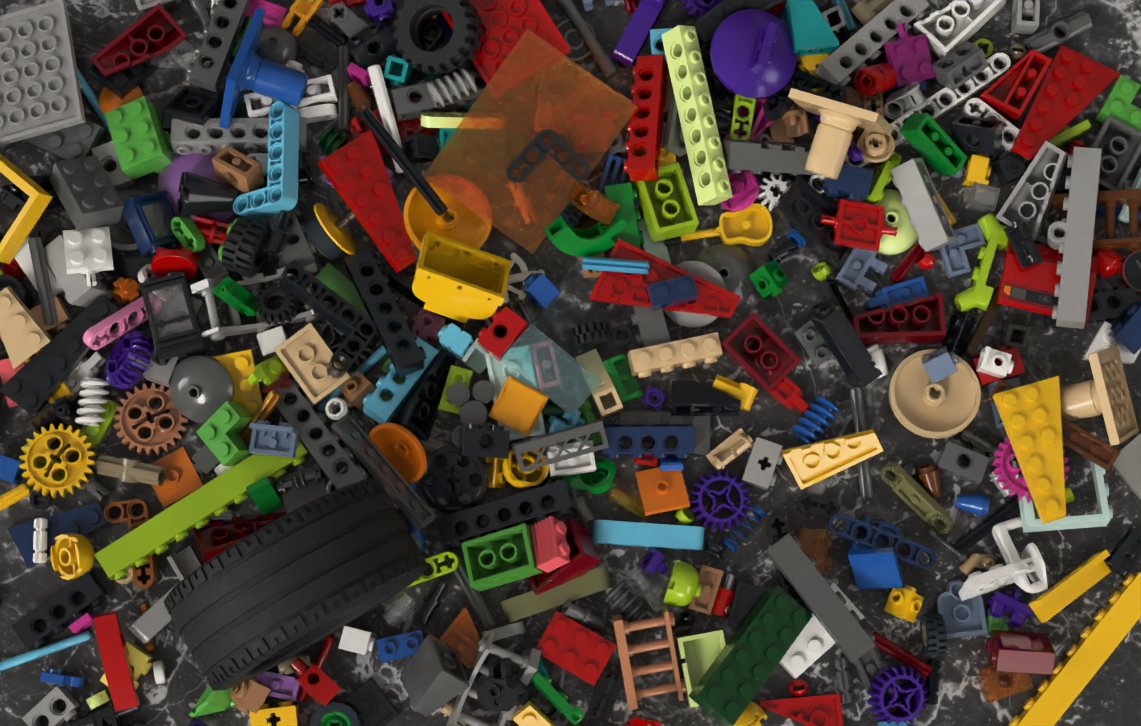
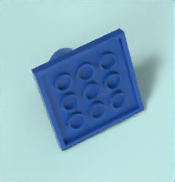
[219,7,309,130]

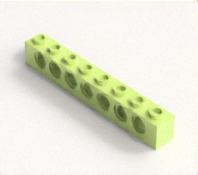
[661,25,733,205]

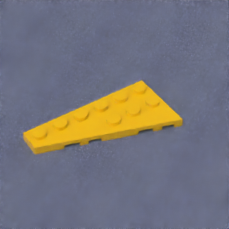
[993,376,1066,524]

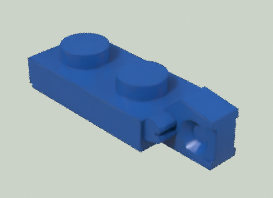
[865,276,930,310]

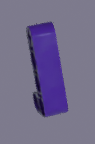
[612,0,668,68]

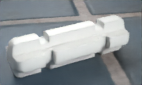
[33,518,48,563]

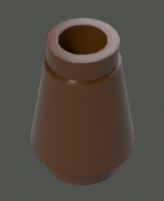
[346,79,375,112]
[917,463,942,498]

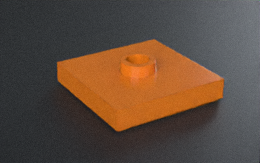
[152,447,204,508]
[635,467,690,516]

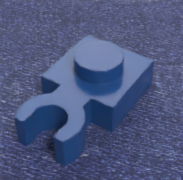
[40,668,85,687]

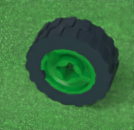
[309,701,362,726]

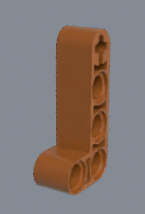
[104,499,159,589]

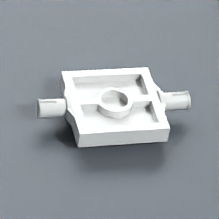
[63,227,114,286]

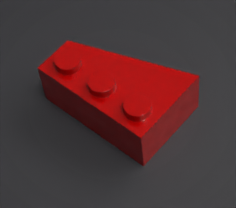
[979,49,1052,123]

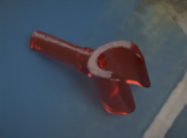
[262,371,293,394]

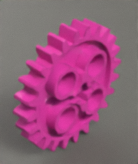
[992,437,1070,503]

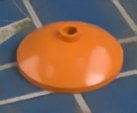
[369,422,427,484]

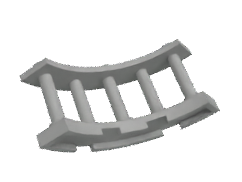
[190,263,321,341]
[446,631,541,726]

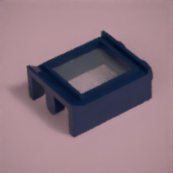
[123,190,180,255]

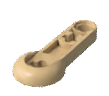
[857,92,895,163]

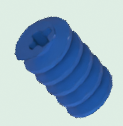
[792,396,840,445]

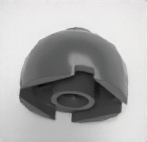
[257,26,298,65]

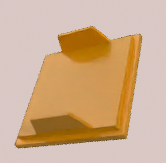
[488,376,549,437]

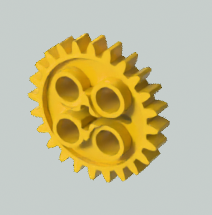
[19,423,96,498]

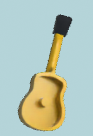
[663,203,772,247]

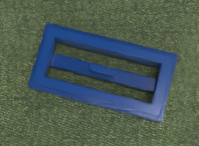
[596,154,627,199]

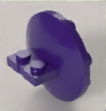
[710,9,797,99]

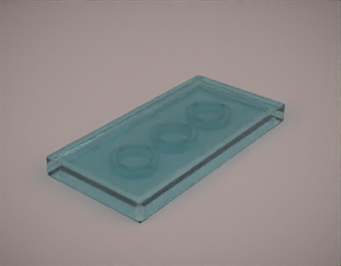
[502,323,601,417]

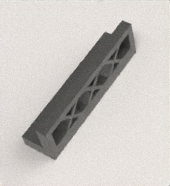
[511,420,609,472]

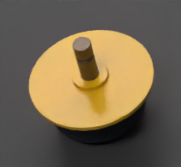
[304,202,357,261]

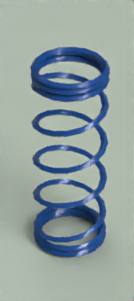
[722,504,767,553]

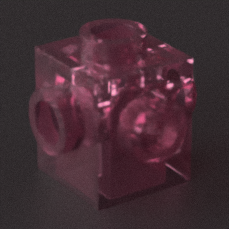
[410,308,446,343]

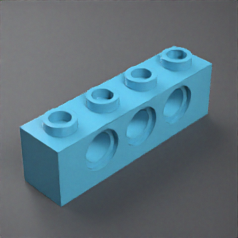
[362,336,439,424]

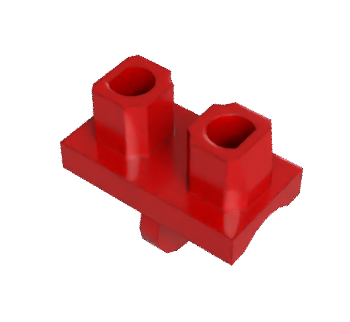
[194,215,230,244]

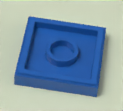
[848,547,904,590]

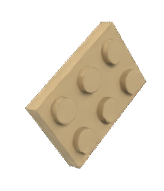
[274,323,352,405]

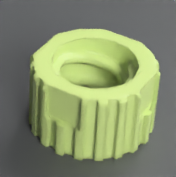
[86,690,109,710]

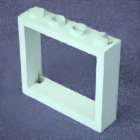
[1012,432,1113,533]

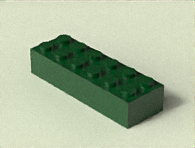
[689,586,813,726]

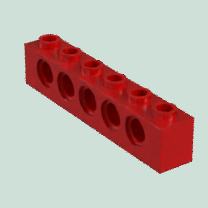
[624,55,667,181]

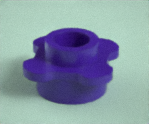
[642,386,668,411]

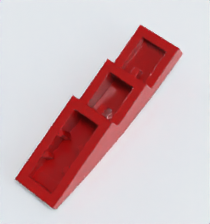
[93,611,140,712]

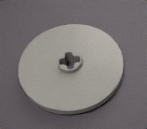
[664,260,726,328]

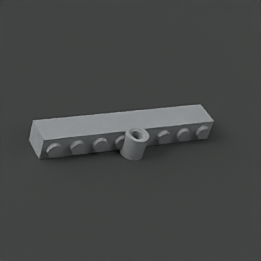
[1047,147,1102,329]

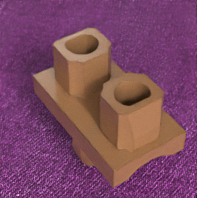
[783,103,811,139]

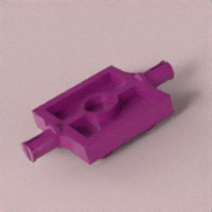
[884,22,935,89]

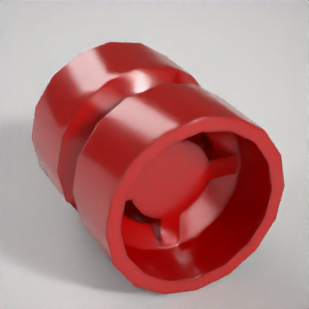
[855,62,897,96]

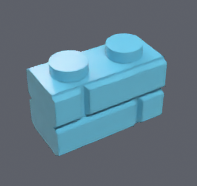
[437,323,474,361]

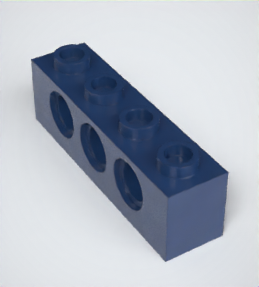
[603,424,694,458]

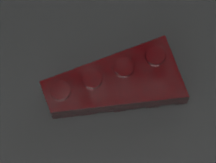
[850,292,946,345]

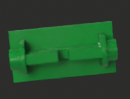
[212,276,257,316]

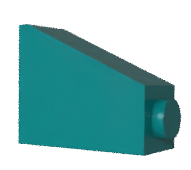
[784,0,840,56]

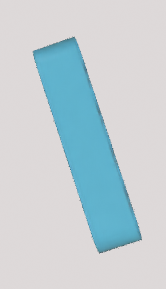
[592,520,705,551]

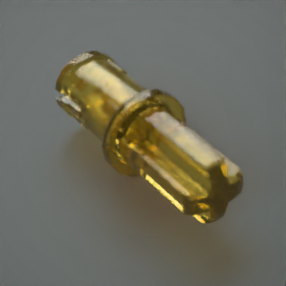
[608,486,650,520]

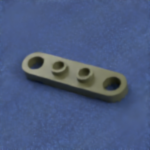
[880,462,954,535]

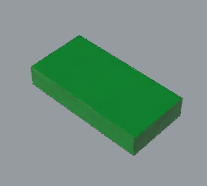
[246,476,283,516]

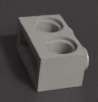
[22,685,81,726]

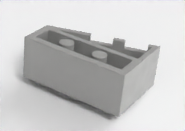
[43,234,113,308]

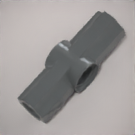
[1024,10,1093,53]

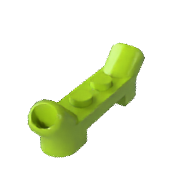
[954,213,1009,311]

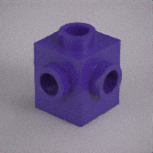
[363,0,397,23]

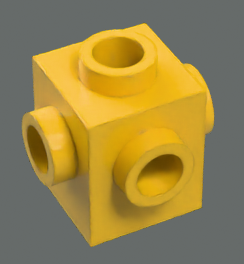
[884,584,924,623]

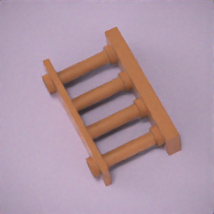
[612,606,687,710]

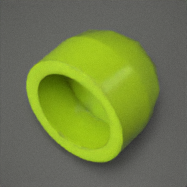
[811,261,831,281]
[675,507,695,526]

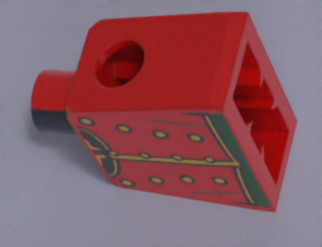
[289,657,341,706]

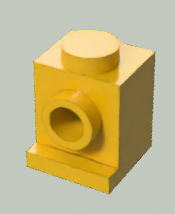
[962,153,991,190]

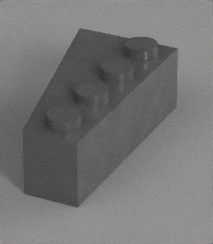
[722,139,820,176]

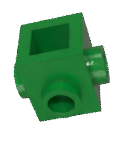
[749,259,790,298]

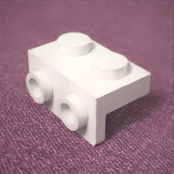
[546,438,596,478]

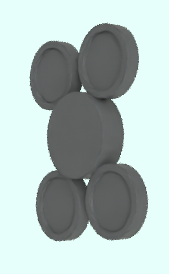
[447,380,495,448]

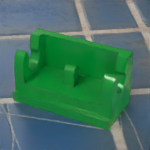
[603,354,643,404]

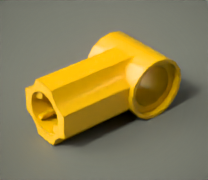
[711,374,758,411]

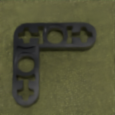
[763,71,846,120]
[506,129,591,183]

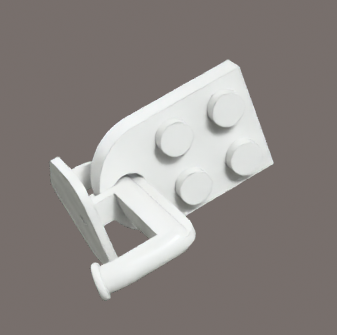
[958,517,1048,601]

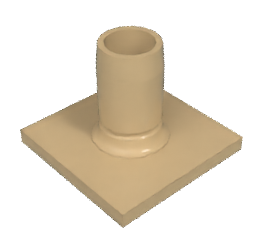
[788,88,893,180]
[1060,344,1139,446]

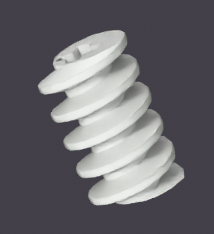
[75,377,110,426]

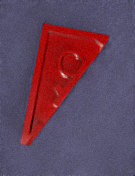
[759,693,843,726]

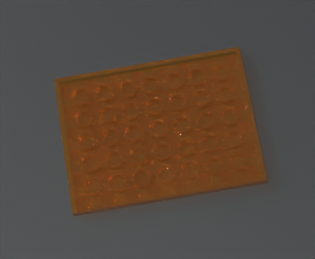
[423,28,637,254]

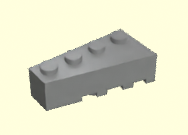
[996,141,1069,242]

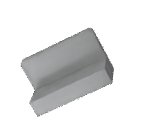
[167,546,202,581]

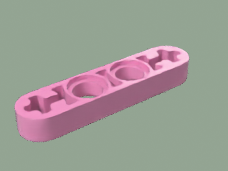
[83,293,162,350]

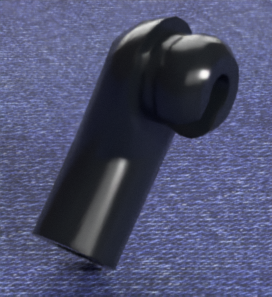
[671,610,695,637]

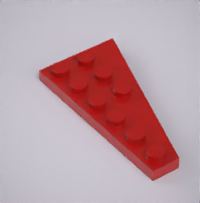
[1010,44,1121,160]
[318,130,417,273]
[589,239,741,318]

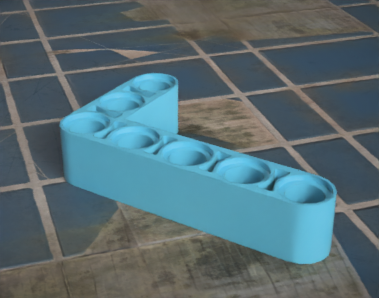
[233,101,299,220]

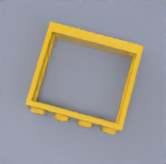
[0,153,53,264]

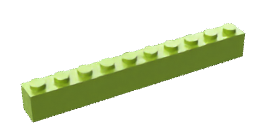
[94,438,308,580]

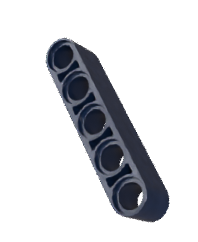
[826,513,937,569]

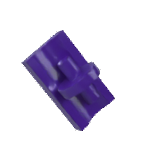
[987,587,1033,628]

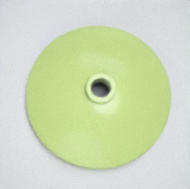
[872,189,919,255]

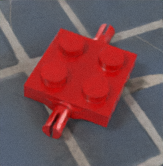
[820,199,898,252]

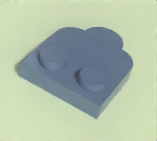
[936,580,988,639]

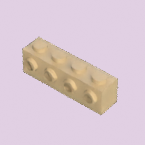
[627,332,723,378]

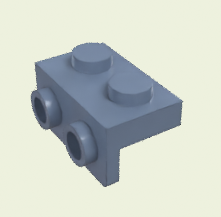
[249,420,299,458]

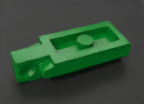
[530,672,585,726]

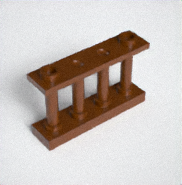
[1052,189,1141,251]

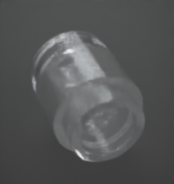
[382,593,416,627]

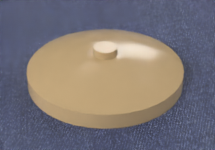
[889,349,981,439]

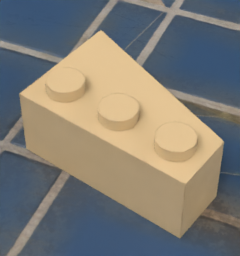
[0,286,53,369]

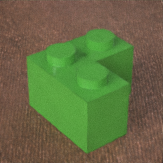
[1094,75,1141,132]
[196,401,253,466]

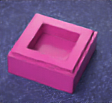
[347,62,371,90]
[68,612,95,633]

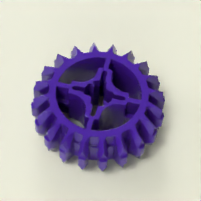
[104,329,154,390]
[689,469,751,531]
[866,664,929,725]

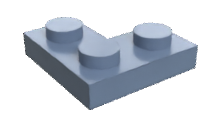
[939,223,986,279]

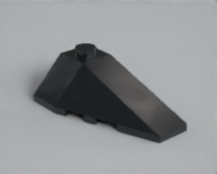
[396,348,456,440]

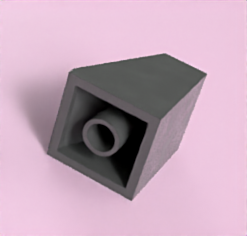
[401,634,470,717]

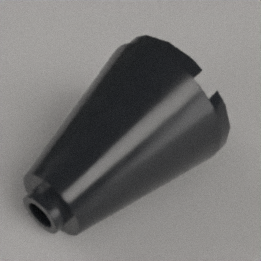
[177,171,241,216]

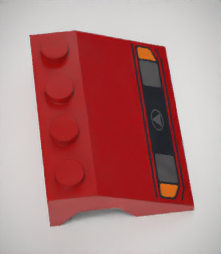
[997,240,1098,324]

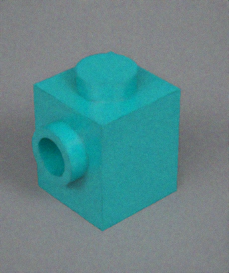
[383,55,414,87]

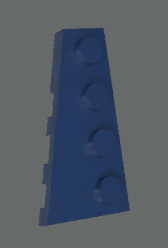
[7,502,111,568]

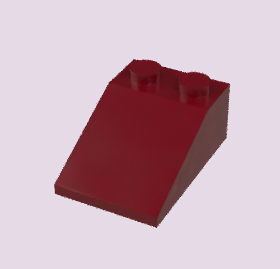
[721,312,801,392]
[528,518,601,595]

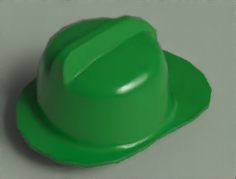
[563,459,616,494]

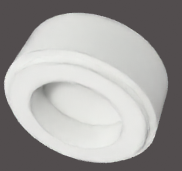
[153,660,166,684]

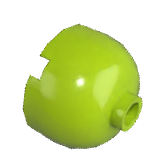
[663,560,703,607]

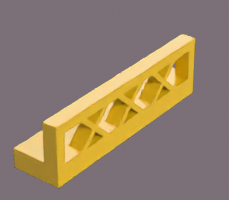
[1028,550,1112,623]

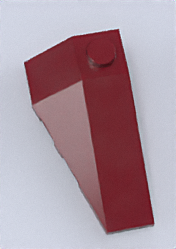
[91,3,188,76]
[193,512,287,563]

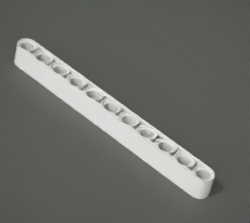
[808,53,1011,196]

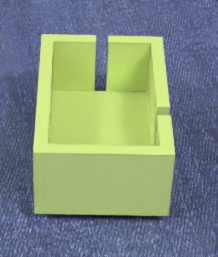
[676,630,726,708]

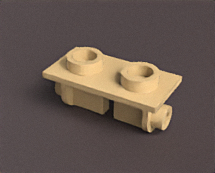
[706,427,753,471]

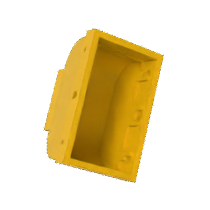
[412,231,512,324]

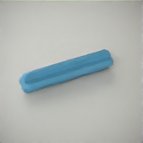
[582,256,649,274]

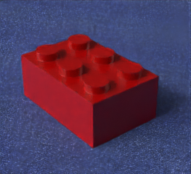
[535,611,617,686]

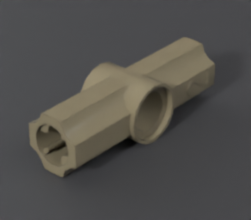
[95,454,167,486]

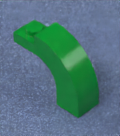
[544,208,628,257]

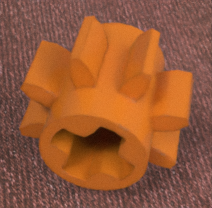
[112,277,140,304]

